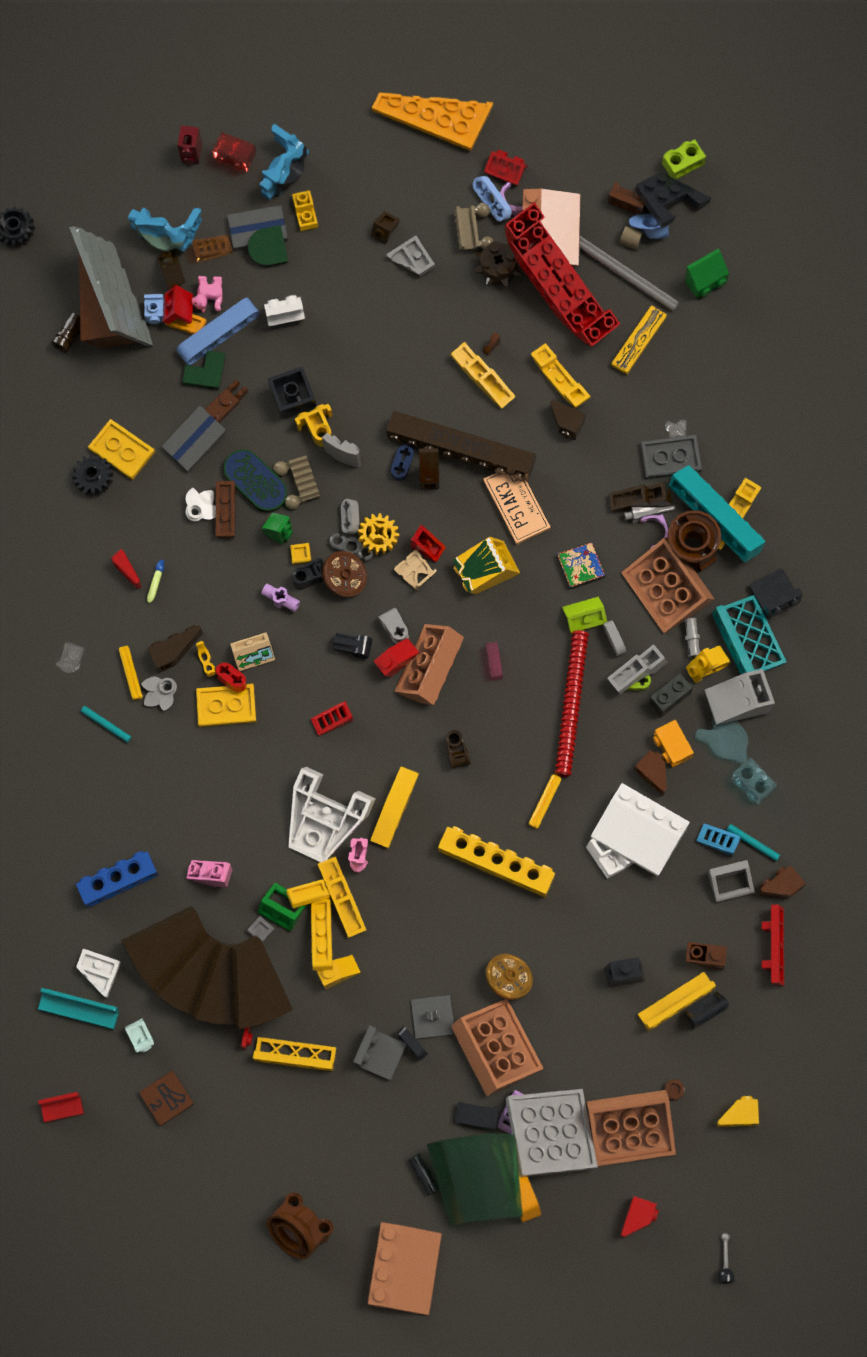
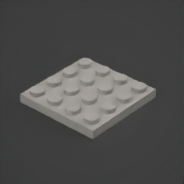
[506,1089,598,1177]

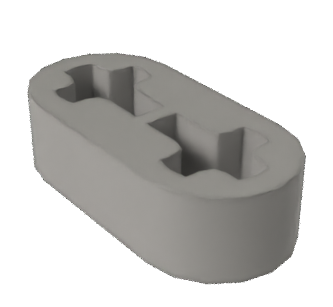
[341,499,359,535]
[603,620,626,656]

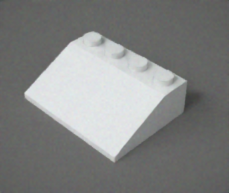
[590,783,690,876]

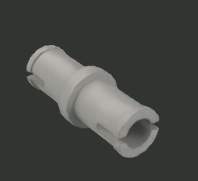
[684,618,700,658]

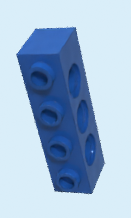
[76,851,159,908]

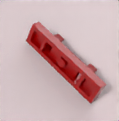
[762,905,784,986]

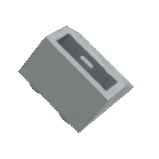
[704,669,775,725]

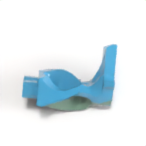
[128,208,202,252]

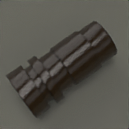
[51,313,81,353]

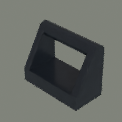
[683,992,729,1029]

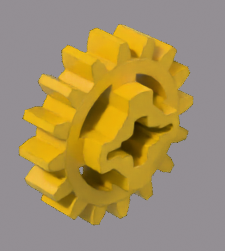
[358,513,399,555]

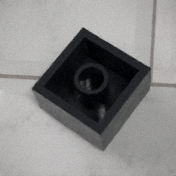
[268,366,317,419]

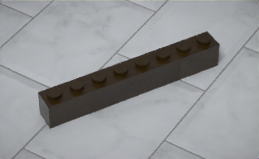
[386,411,536,481]

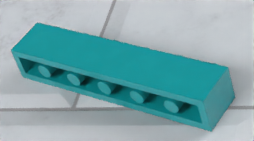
[668,465,766,563]

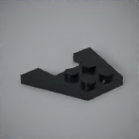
[635,172,711,228]

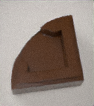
[483,332,500,356]

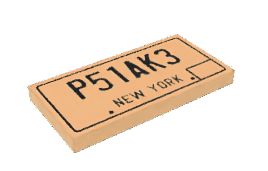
[483,473,550,545]

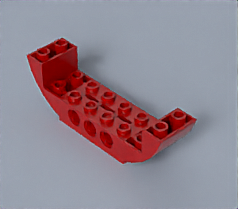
[505,202,620,346]

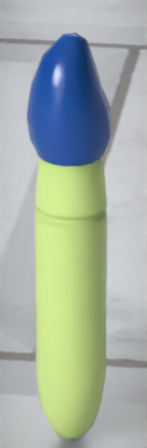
[147,559,164,603]

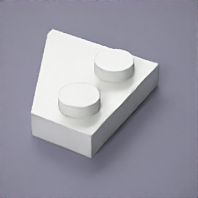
[76,949,121,998]

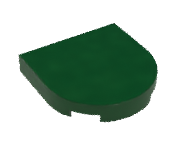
[248,225,288,266]

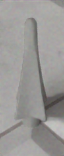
[624,506,675,523]

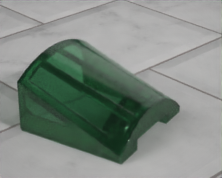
[427,1133,523,1227]

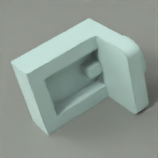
[125,1018,154,1052]

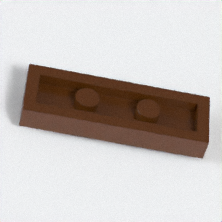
[216,481,236,538]

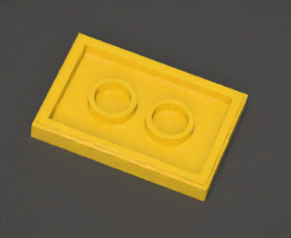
[88,419,155,480]
[196,684,256,727]

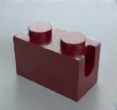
[177,126,202,164]

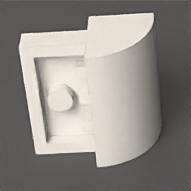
[264,295,305,326]

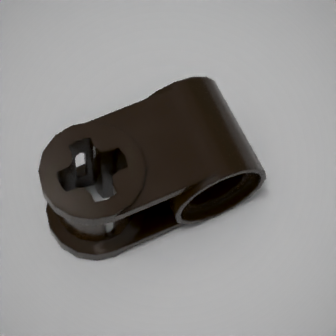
[446,730,471,769]

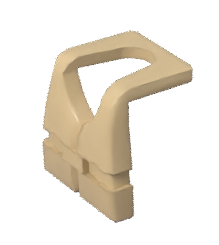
[394,550,437,590]

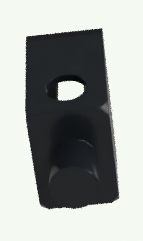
[604,957,645,987]

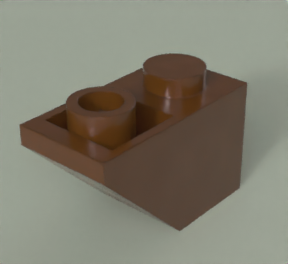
[759,865,806,899]
[685,942,727,970]

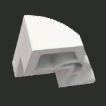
[586,839,634,879]

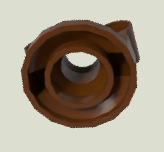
[668,511,721,572]
[267,1192,334,1260]

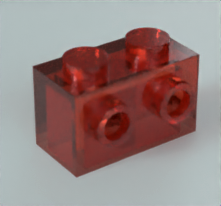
[213,132,256,171]

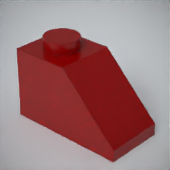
[374,638,420,678]
[620,1196,659,1238]

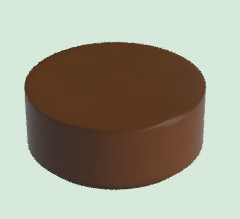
[664,1079,685,1100]

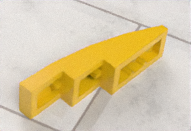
[450,342,516,409]
[370,766,419,848]
[318,856,366,938]

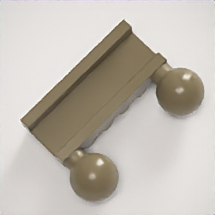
[454,203,494,250]
[273,455,320,510]

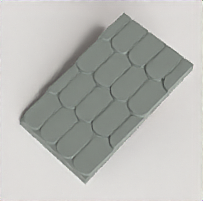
[69,226,153,348]

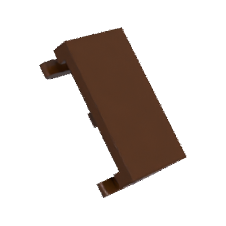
[608,182,646,215]

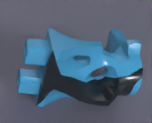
[259,124,309,201]

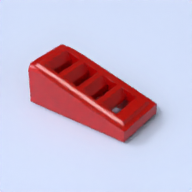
[111,549,142,589]
[311,701,354,736]

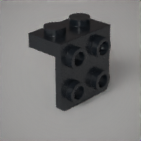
[750,569,803,618]

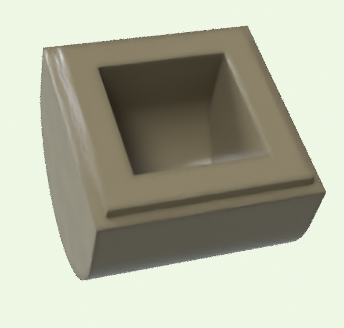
[620,226,643,250]

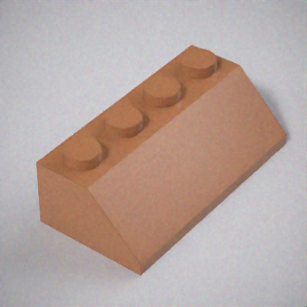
[394,624,464,705]

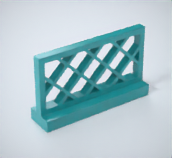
[712,595,787,675]

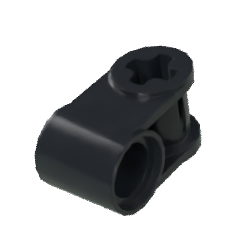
[292,558,324,589]

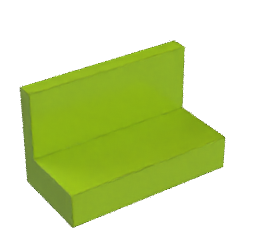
[562,596,607,633]

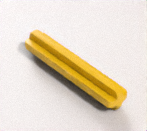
[119,646,143,701]
[529,774,561,829]

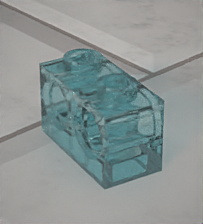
[732,757,777,805]

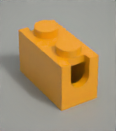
[653,720,694,768]

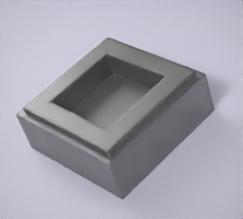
[247,916,275,943]

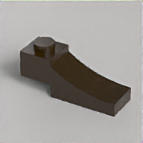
[609,482,672,513]

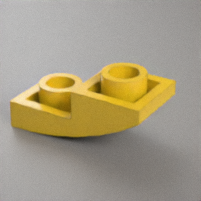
[292,190,318,231]

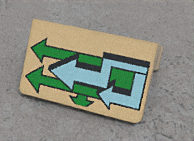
[230,632,275,671]

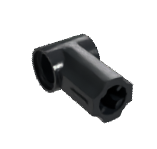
[333,633,373,659]

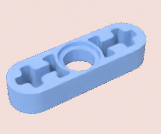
[473,176,512,221]

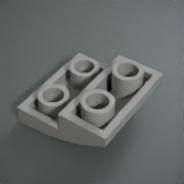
[322,433,361,468]

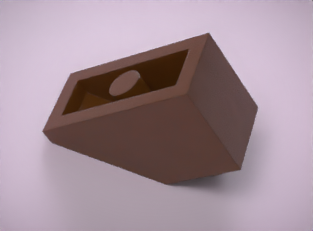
[634,750,667,796]

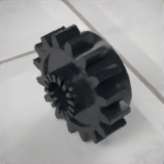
[0,207,35,247]
[72,454,114,496]

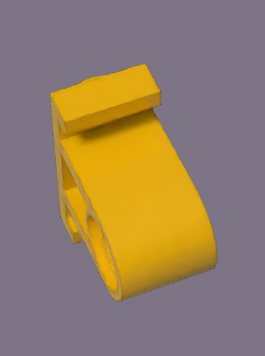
[295,403,333,447]
[686,646,730,683]

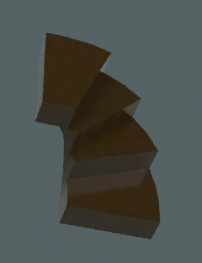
[121,906,293,1029]

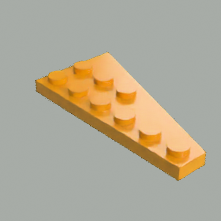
[372,93,493,151]

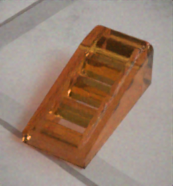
[192,235,233,262]

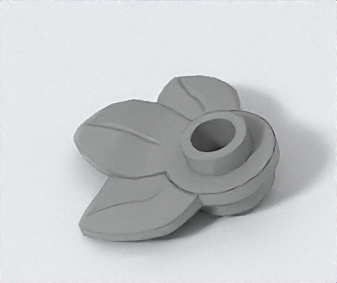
[141,677,177,711]

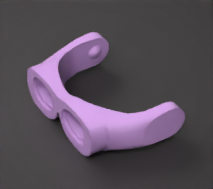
[500,182,523,216]
[640,514,669,548]

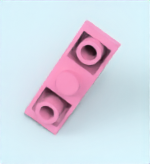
[186,860,233,888]

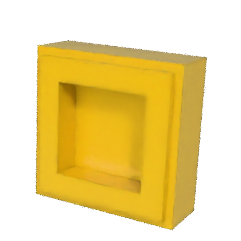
[290,543,311,565]

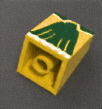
[453,537,520,594]

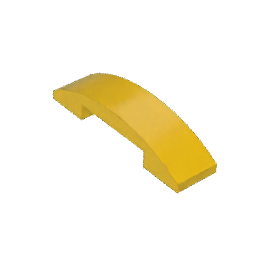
[531,343,591,408]
[718,478,761,550]

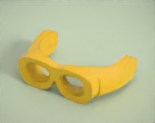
[196,641,216,677]

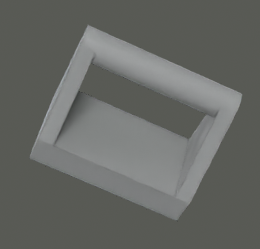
[708,860,754,902]

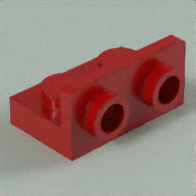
[484,149,528,185]

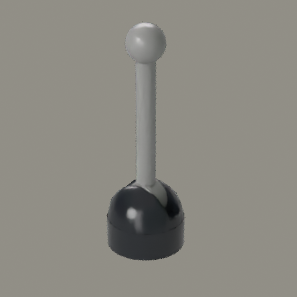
[718,1233,734,1284]

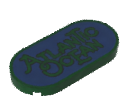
[224,450,287,512]

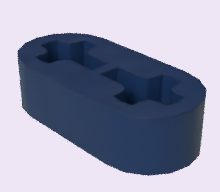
[391,445,414,481]

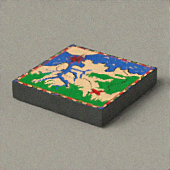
[557,542,606,589]

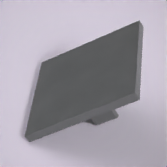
[411,995,454,1039]

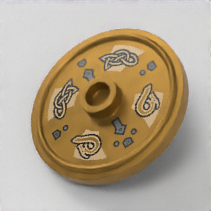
[485,954,533,1000]

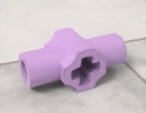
[261,584,300,612]

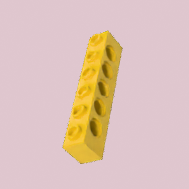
[438,826,555,898]

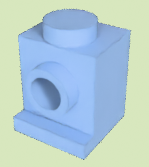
[144,294,164,324]

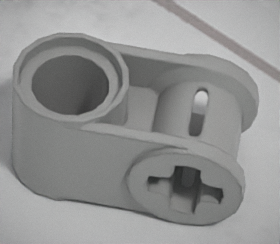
[378,607,409,645]

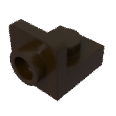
[371,211,400,244]

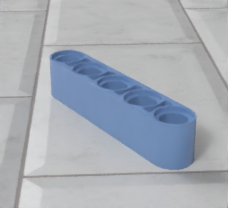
[176,298,260,365]

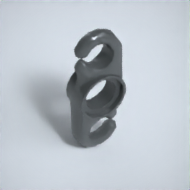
[329,533,374,561]

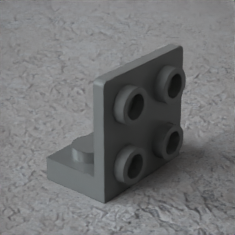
[353,1025,406,1080]

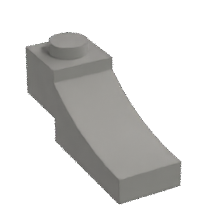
[607,644,668,694]

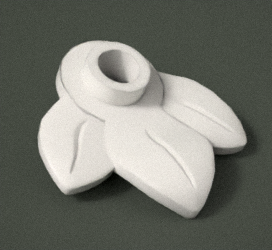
[185,488,216,521]

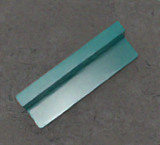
[38,988,120,1030]

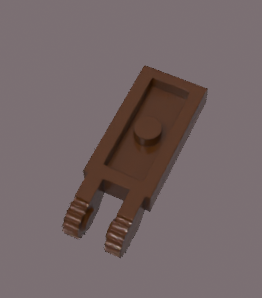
[205,380,248,423]

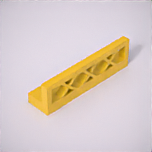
[638,972,716,1032]
[253,1037,336,1072]

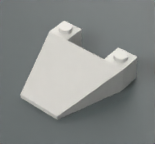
[288,767,375,862]

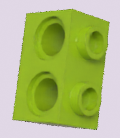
[662,139,706,180]

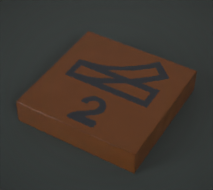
[139,1070,194,1126]

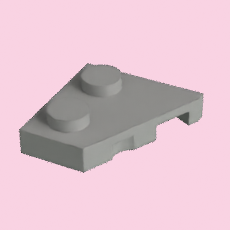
[386,236,436,277]

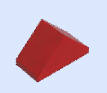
[411,525,446,562]

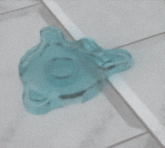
[695,719,748,764]

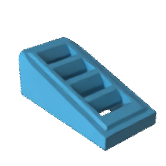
[696,823,741,857]

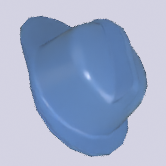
[629,214,669,239]

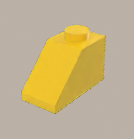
[316,955,361,990]
[717,1096,759,1127]

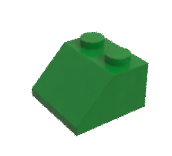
[685,249,729,299]

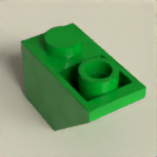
[262,513,293,545]

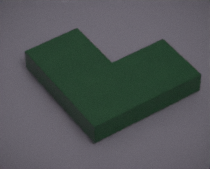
[182,350,226,390]

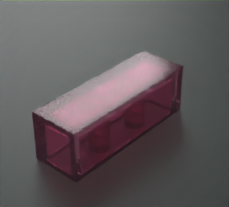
[485,641,503,680]

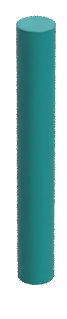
[81,706,132,743]
[727,824,780,861]

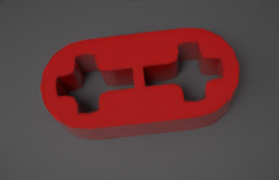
[216,663,247,692]

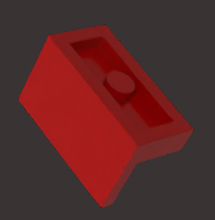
[163,285,193,325]
[38,1092,84,1123]

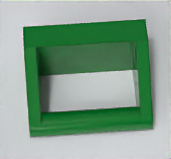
[257,883,308,932]

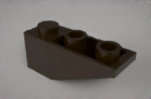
[419,446,439,489]
[147,625,203,673]

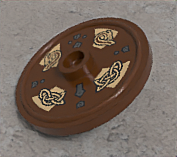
[322,551,367,598]

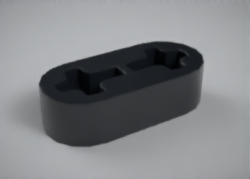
[396,1026,428,1061]

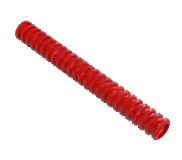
[555,630,589,777]

